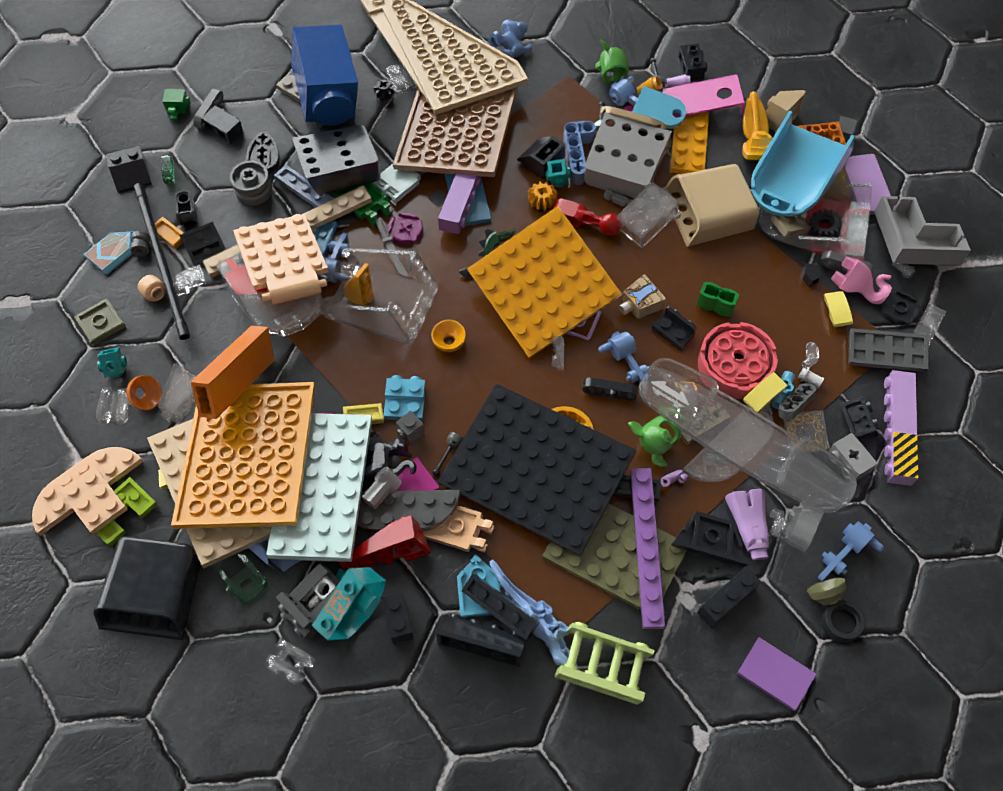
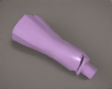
[725,489,769,560]

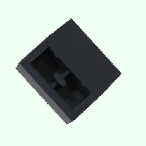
[517,136,566,178]

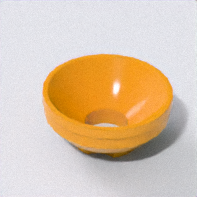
[432,320,466,352]

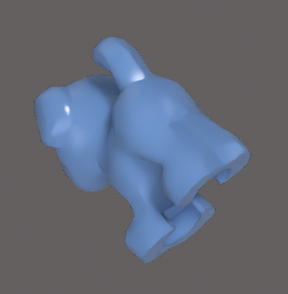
[488,19,532,58]

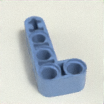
[563,121,596,185]

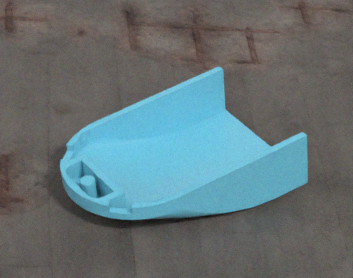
[751,110,855,217]

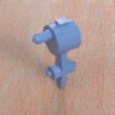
[609,76,638,107]
[317,233,352,283]
[598,331,651,393]
[817,521,884,581]

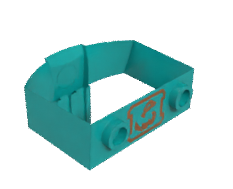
[312,567,386,640]

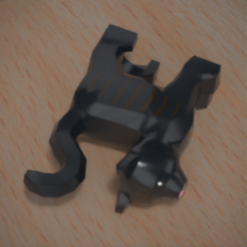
[364,436,417,479]

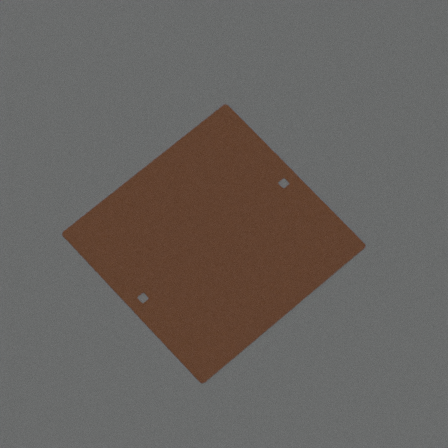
[251,77,879,637]

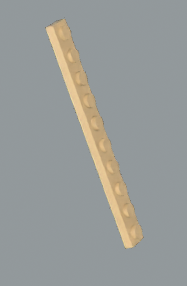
[203,185,372,278]

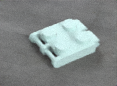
[372,164,421,203]

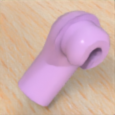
[660,470,688,486]

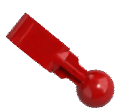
[552,199,621,236]

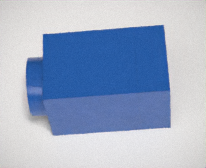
[291,25,358,126]

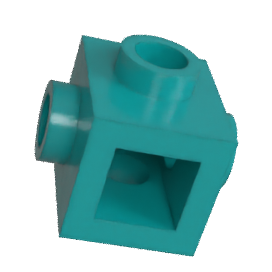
[546,159,571,187]
[97,347,128,378]

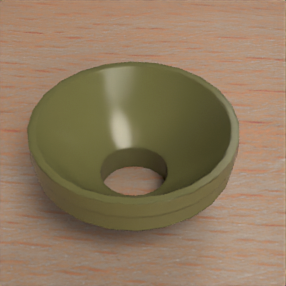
[807,578,847,605]

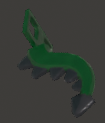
[459,228,517,279]

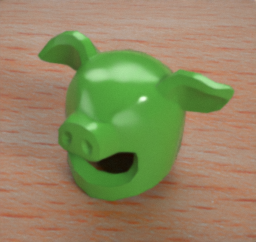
[596,40,629,84]
[628,415,682,467]

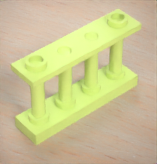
[555,622,655,704]

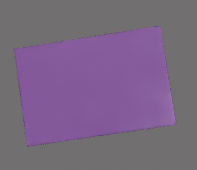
[737,637,816,711]

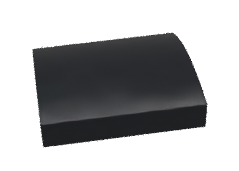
[179,221,226,267]

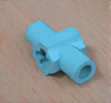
[771,371,795,409]

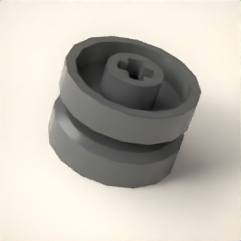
[230,160,272,206]

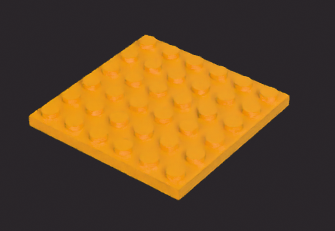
[467,206,622,359]

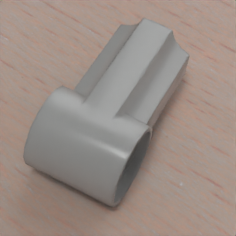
[362,467,402,509]

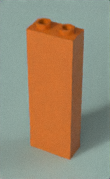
[191,325,275,419]

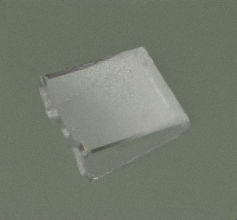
[315,248,439,345]

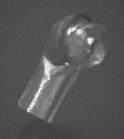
[801,342,820,369]
[769,508,786,538]

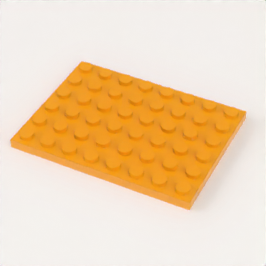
[171,382,316,529]

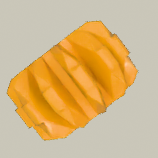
[528,182,557,211]

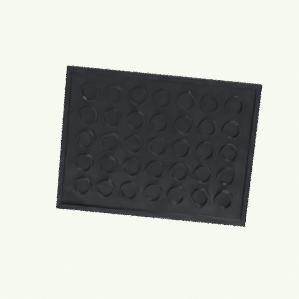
[438,383,636,557]

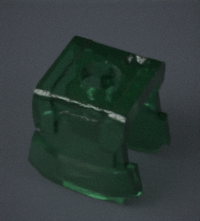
[219,554,268,604]

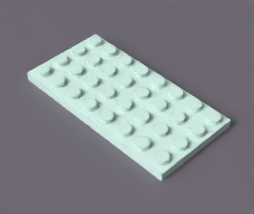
[266,413,372,562]

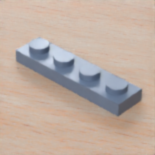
[274,165,335,208]

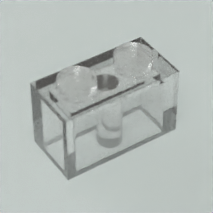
[782,500,824,552]

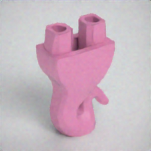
[831,257,892,304]

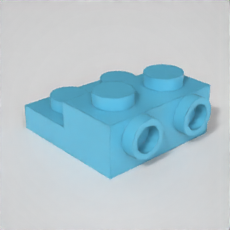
[383,375,426,421]

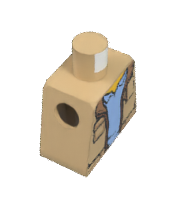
[619,274,666,318]

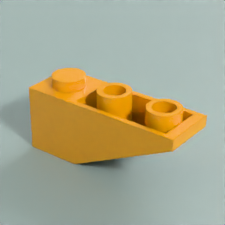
[344,263,374,308]

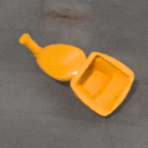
[742,92,773,160]

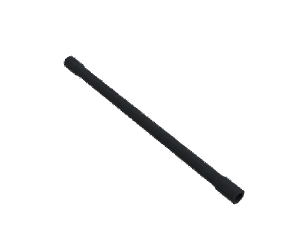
[133,183,190,340]

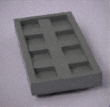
[848,328,928,372]

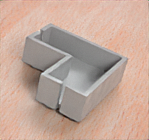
[874,196,971,265]

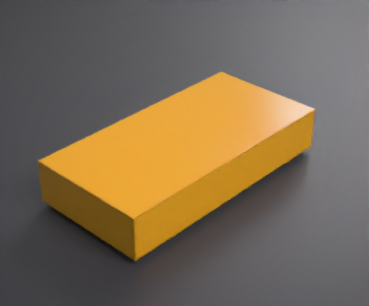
[155,217,183,249]

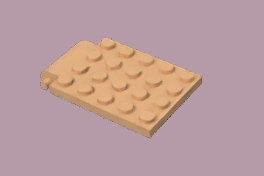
[233,214,328,305]

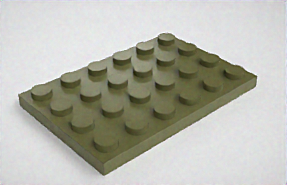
[542,504,687,610]

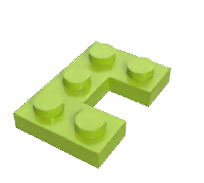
[96,477,158,547]

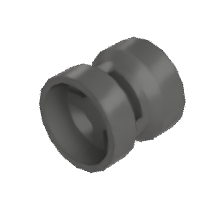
[130,231,150,256]

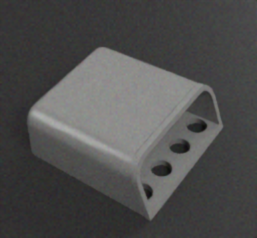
[584,113,672,200]

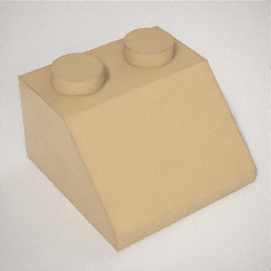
[766,90,806,132]

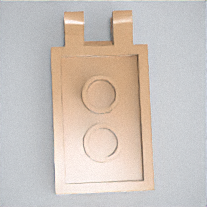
[423,506,495,553]

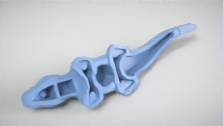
[490,559,578,667]

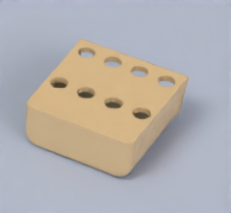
[663,164,759,247]

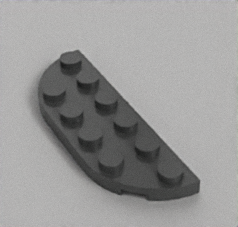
[357,490,460,532]

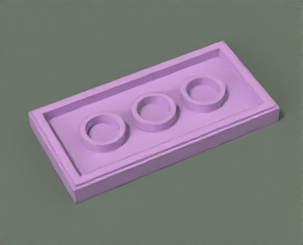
[842,154,895,216]

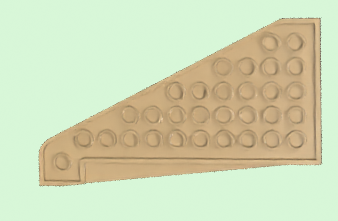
[360,0,528,115]

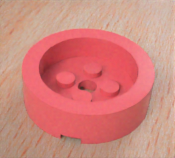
[698,322,778,399]

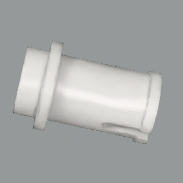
[798,368,824,388]

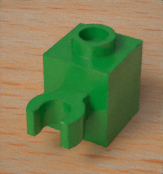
[162,89,190,120]

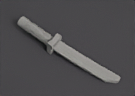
[375,218,409,276]

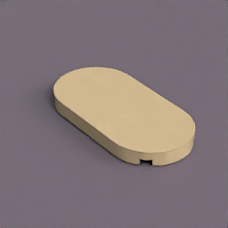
[600,106,666,131]

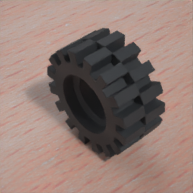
[808,209,843,243]

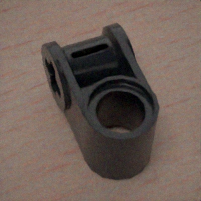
[175,191,198,225]

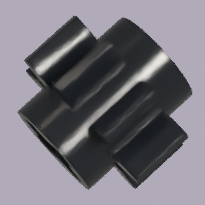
[374,80,395,101]

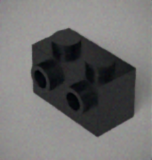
[678,44,708,81]

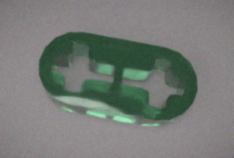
[161,154,174,184]

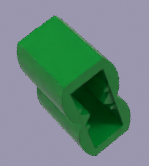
[697,282,739,317]

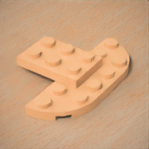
[32,447,144,536]

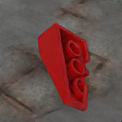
[338,515,431,571]

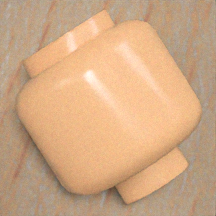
[138,275,166,302]

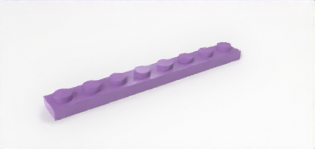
[630,468,665,629]

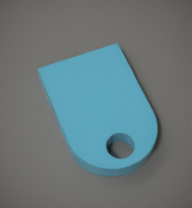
[632,86,686,129]

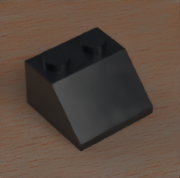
[106,146,152,193]

